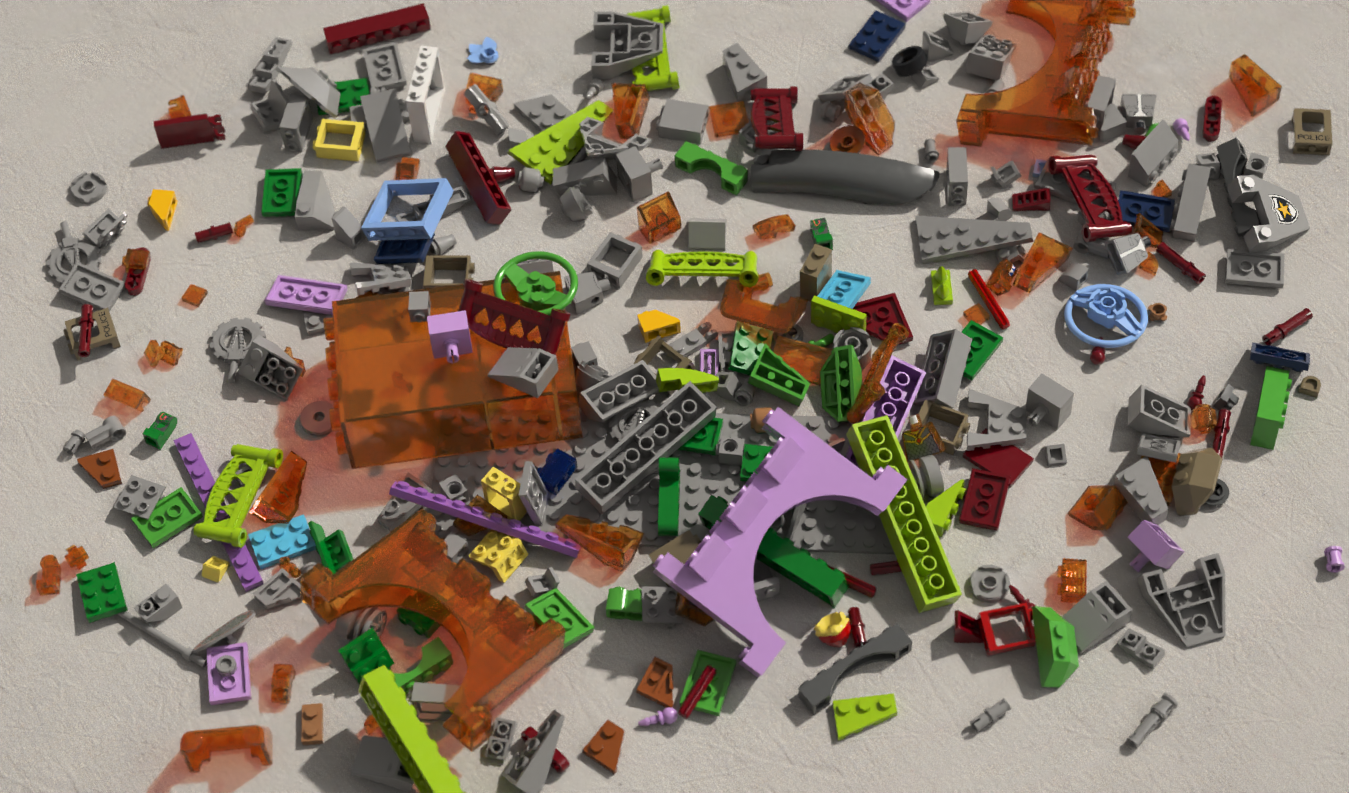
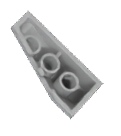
[295,170,335,230]
[501,709,565,793]

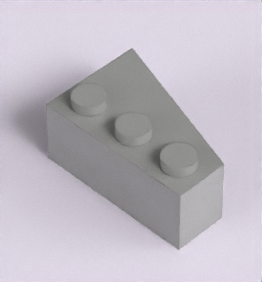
[723,43,767,105]
[553,156,617,196]
[1113,456,1168,525]

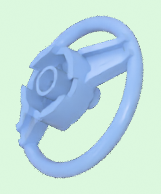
[1064,284,1148,348]

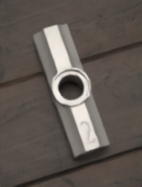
[464,84,509,135]

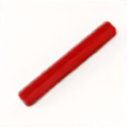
[968,269,1010,330]

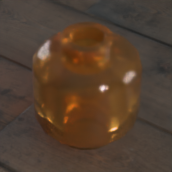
[1191,404,1217,434]

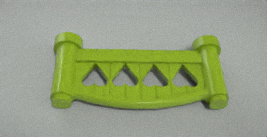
[627,5,680,93]
[646,250,758,287]
[193,444,283,548]

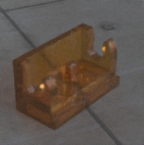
[168,95,191,118]
[103,378,151,412]

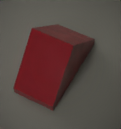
[953,610,983,643]

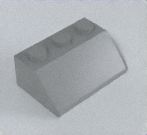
[1128,120,1179,187]

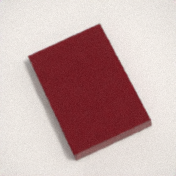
[963,428,1034,488]
[959,468,1011,531]

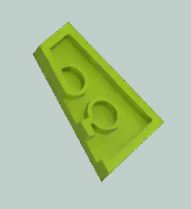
[833,693,897,741]

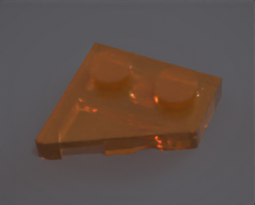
[453,494,507,537]

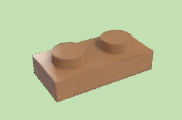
[301,703,324,745]

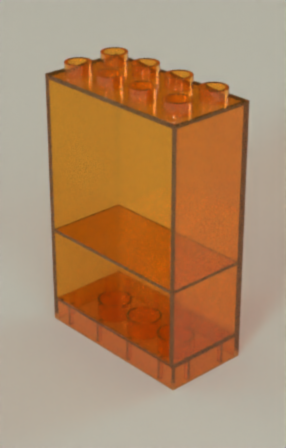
[323,271,583,469]

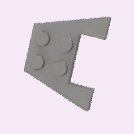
[350,263,412,295]
[966,389,1026,451]

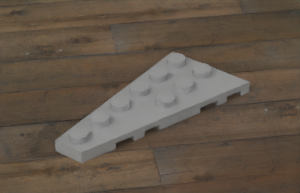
[915,215,1033,264]

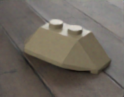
[1172,447,1223,516]

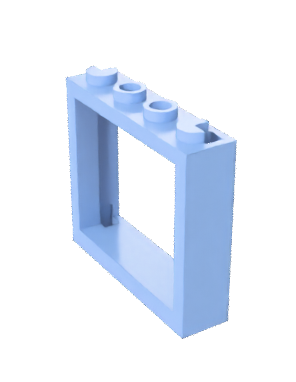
[361,178,454,241]

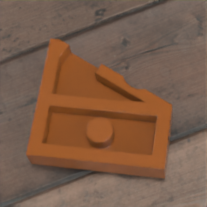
[77,449,122,489]
[583,719,625,774]

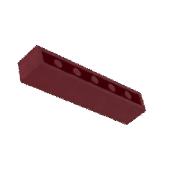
[323,3,431,54]
[445,131,512,225]

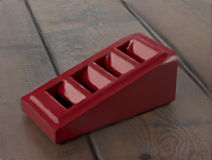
[1012,188,1051,211]

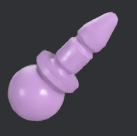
[1173,118,1190,141]
[638,707,678,726]

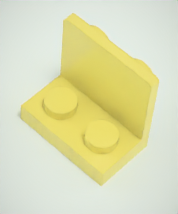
[469,529,529,583]

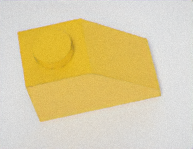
[147,189,177,231]
[637,310,681,343]

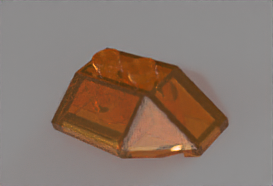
[844,83,895,155]

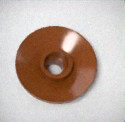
[830,125,865,153]

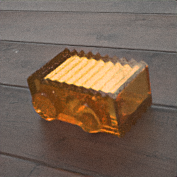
[1057,558,1087,603]

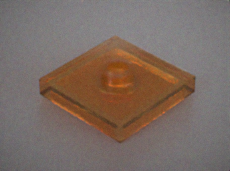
[709,101,749,138]

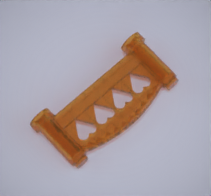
[847,323,909,424]

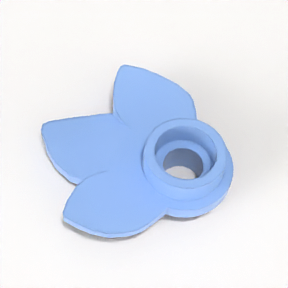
[467,37,498,63]

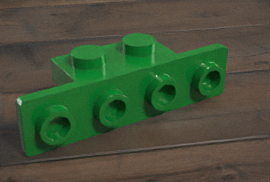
[308,521,355,591]

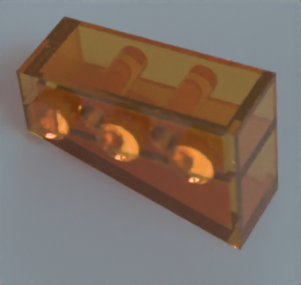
[612,83,650,139]

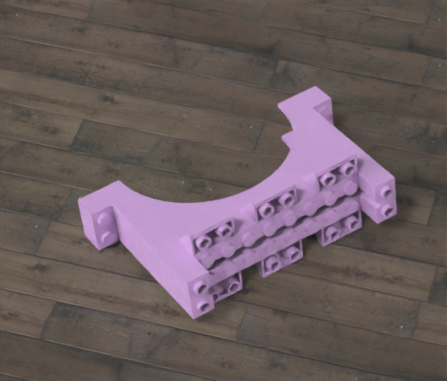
[653,407,907,678]

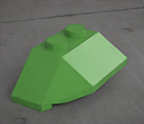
[820,345,864,423]
[1032,606,1079,688]

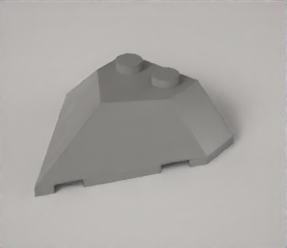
[275,67,340,118]
[579,117,652,160]

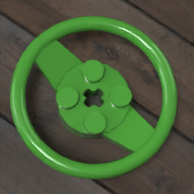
[493,251,578,315]

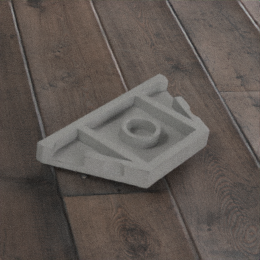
[514,94,573,132]

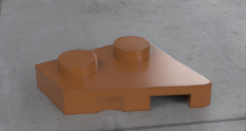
[636,656,673,708]

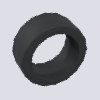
[892,46,928,77]

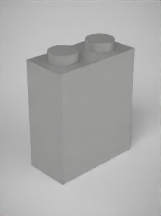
[656,99,709,144]

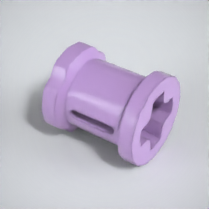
[1324,546,1345,572]

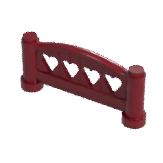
[751,86,803,151]
[1048,155,1132,242]
[458,279,571,355]

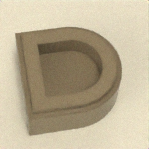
[1298,376,1321,398]

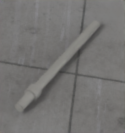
[117,611,207,668]

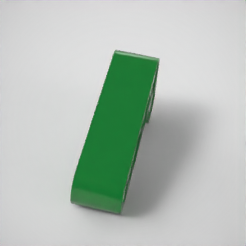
[658,458,680,536]

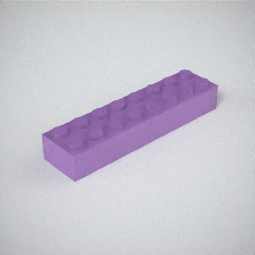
[845,355,926,468]

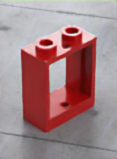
[977,602,1036,656]

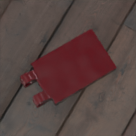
[154,113,226,149]

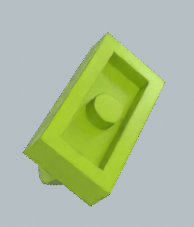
[931,266,953,305]

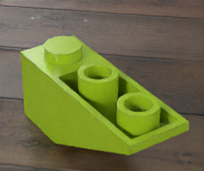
[926,479,966,537]

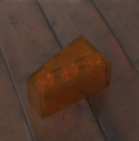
[1229,54,1282,117]
[1013,232,1073,293]

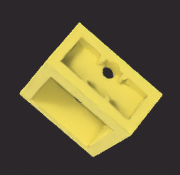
[313,119,366,162]
[481,467,527,521]

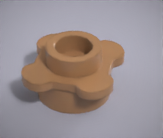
[1148,303,1167,321]

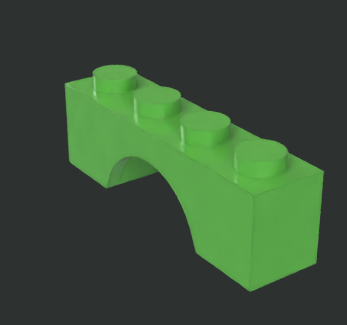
[675,141,748,195]
[393,637,454,694]

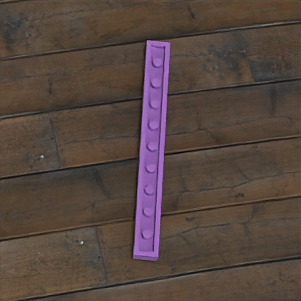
[173,433,264,592]
[389,481,582,558]

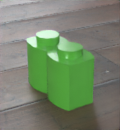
[606,587,642,621]

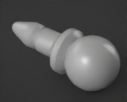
[586,78,604,99]

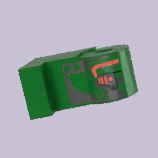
[810,218,833,251]
[142,412,178,450]

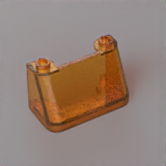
[720,279,808,333]
[180,725,273,773]

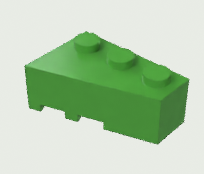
[747,343,810,406]

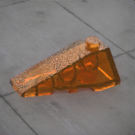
[249,451,307,524]
[555,514,644,572]

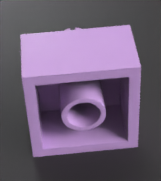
[427,310,473,363]
[1128,520,1184,572]

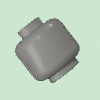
[517,167,544,192]

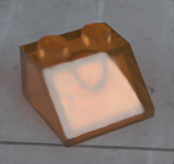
[637,191,681,244]
[1067,485,1128,530]

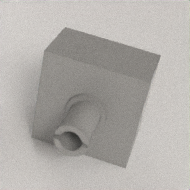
[616,146,663,202]
[1026,373,1074,430]

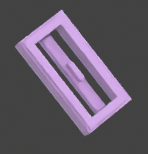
[700,349,719,376]

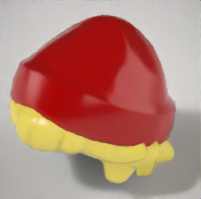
[814,611,851,648]

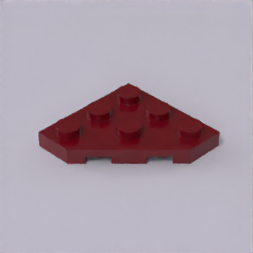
[853,293,913,346]

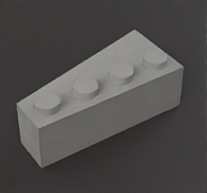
[1170,163,1211,242]

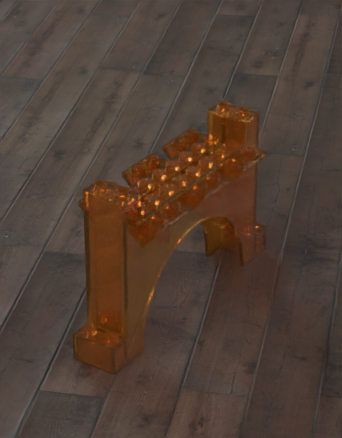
[956,0,1136,147]
[301,508,566,752]

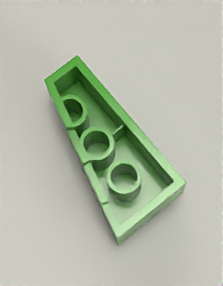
[1250,366,1292,450]

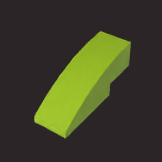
[656,368,719,393]

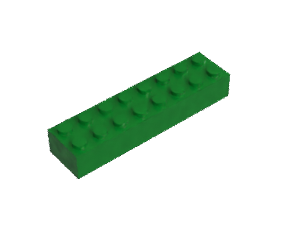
[698,495,848,608]

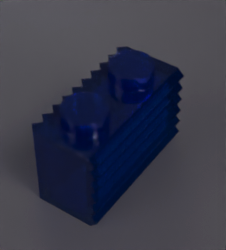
[537,449,577,495]

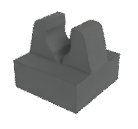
[1213,384,1239,410]

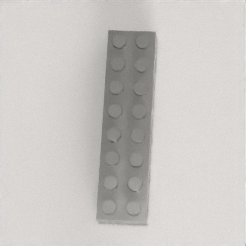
[575,381,717,515]

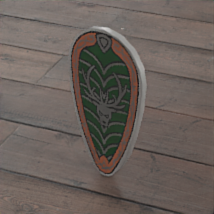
[192,610,256,653]

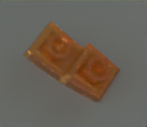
[752,214,796,239]

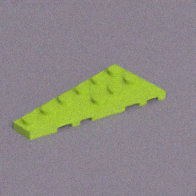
[507,100,613,185]

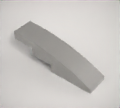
[249,37,292,94]
[395,186,470,222]

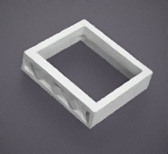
[406,46,445,144]

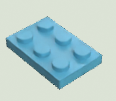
[817,270,871,309]
[248,514,316,569]

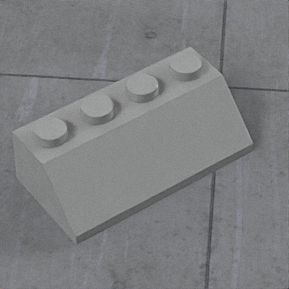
[913,329,972,409]
[578,360,659,422]

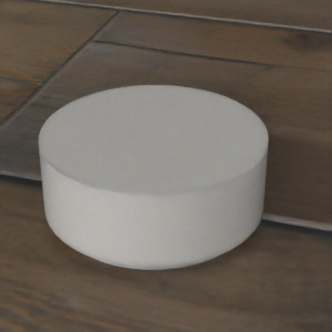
[216,655,237,677]

